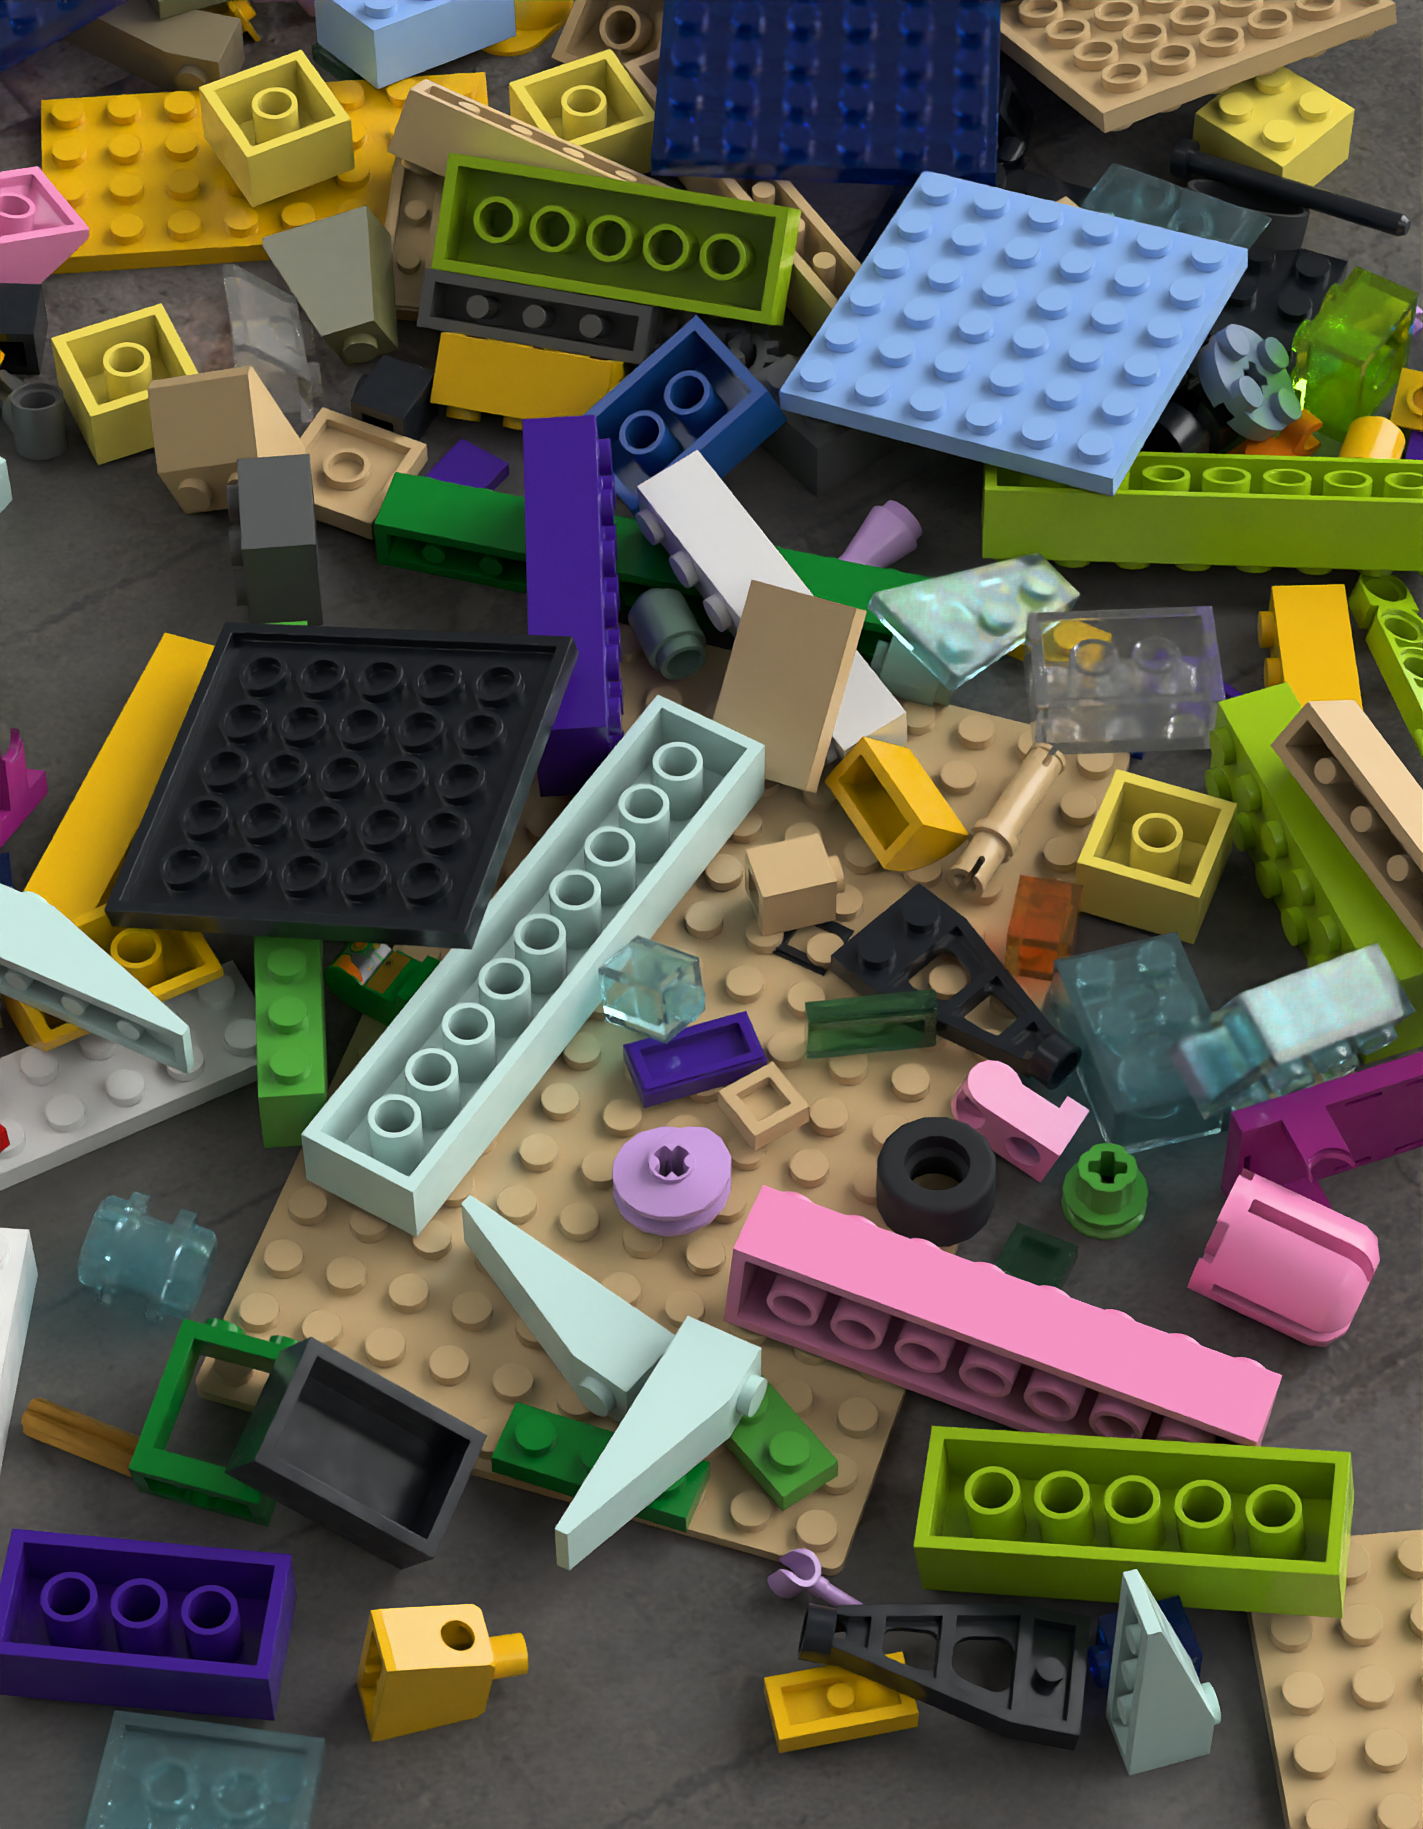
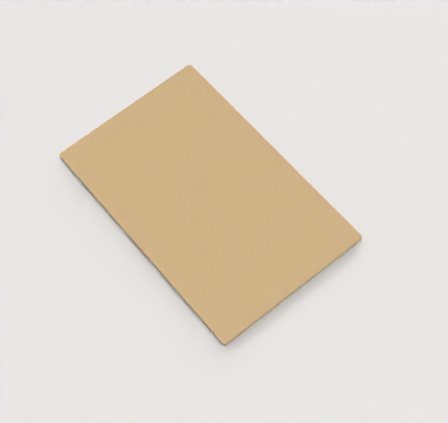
[196,623,1130,1576]

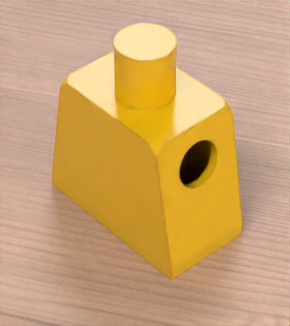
[356,1604,528,1742]

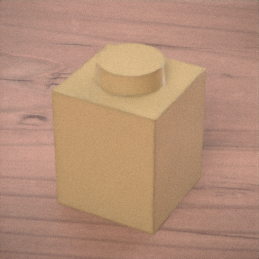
[745,833,845,936]

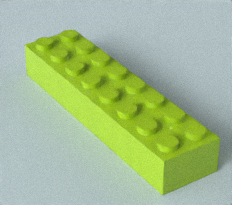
[981,451,1423,577]

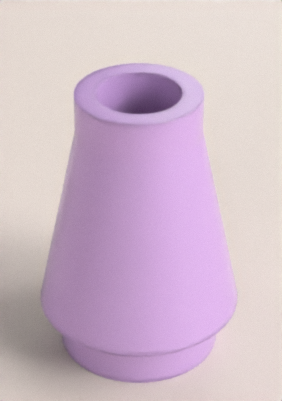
[838,500,922,568]

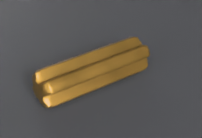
[21,1397,140,1477]

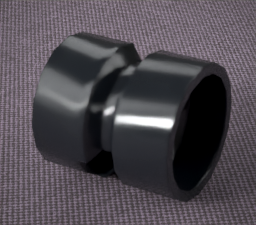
[1140,375,1240,454]

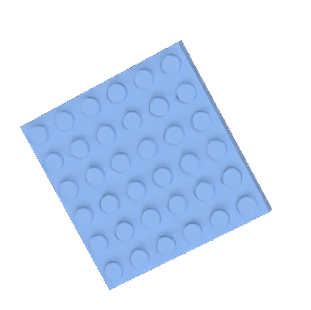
[779,170,1248,497]

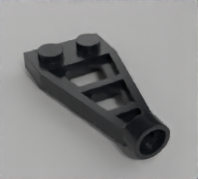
[830,883,1082,1090]
[798,1603,1091,1751]

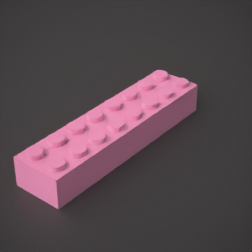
[723,1185,1282,1446]

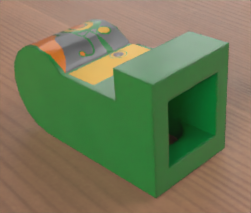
[324,942,441,1026]

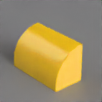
[824,736,968,871]

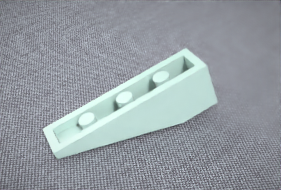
[0,883,195,1074]
[462,1195,675,1423]
[555,1316,767,1571]
[1105,1569,1221,1776]

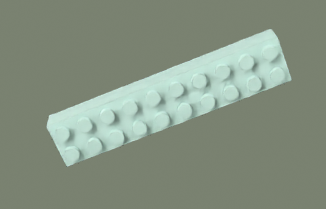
[301,694,765,1237]

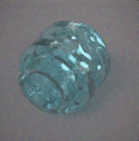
[76,1190,218,1324]

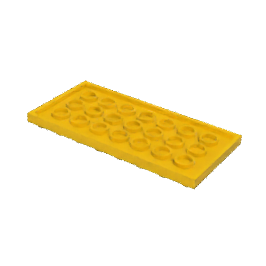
[41,72,488,274]

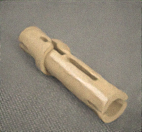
[946,742,1066,899]

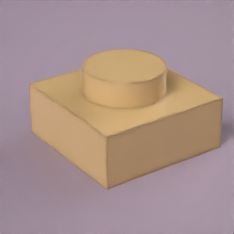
[718,1062,810,1151]

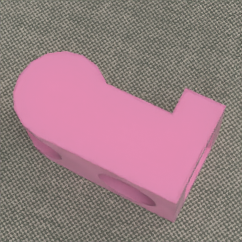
[951,1060,1090,1183]

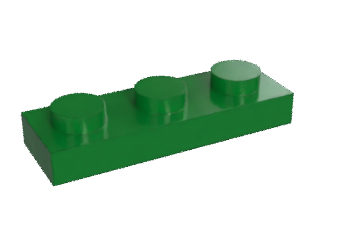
[491,1402,710,1533]

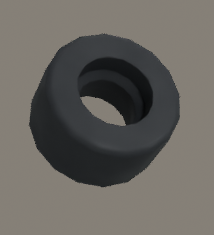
[876,1117,997,1247]

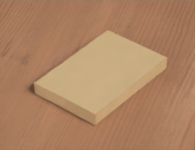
[713,580,867,793]

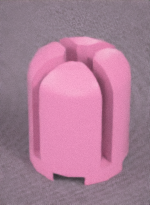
[1187,1168,1380,1347]

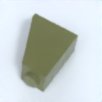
[262,205,399,365]

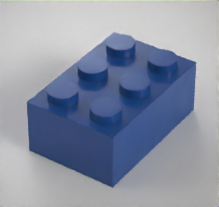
[584,315,788,516]

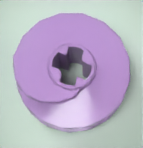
[612,1126,731,1237]

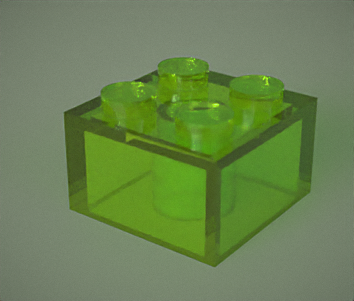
[1290,266,1419,443]

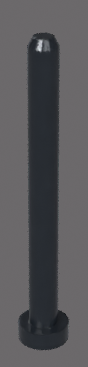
[1170,137,1411,237]

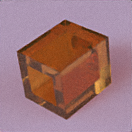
[1005,875,1083,984]

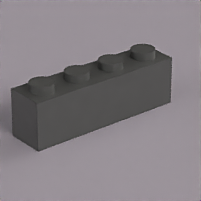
[416,268,664,365]

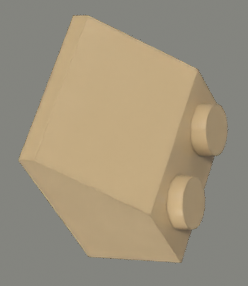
[147,366,306,514]

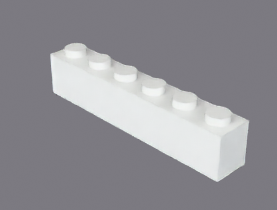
[635,450,907,766]

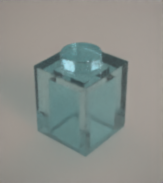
[598,935,706,1044]

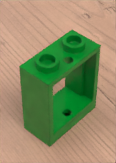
[128,1318,299,1527]

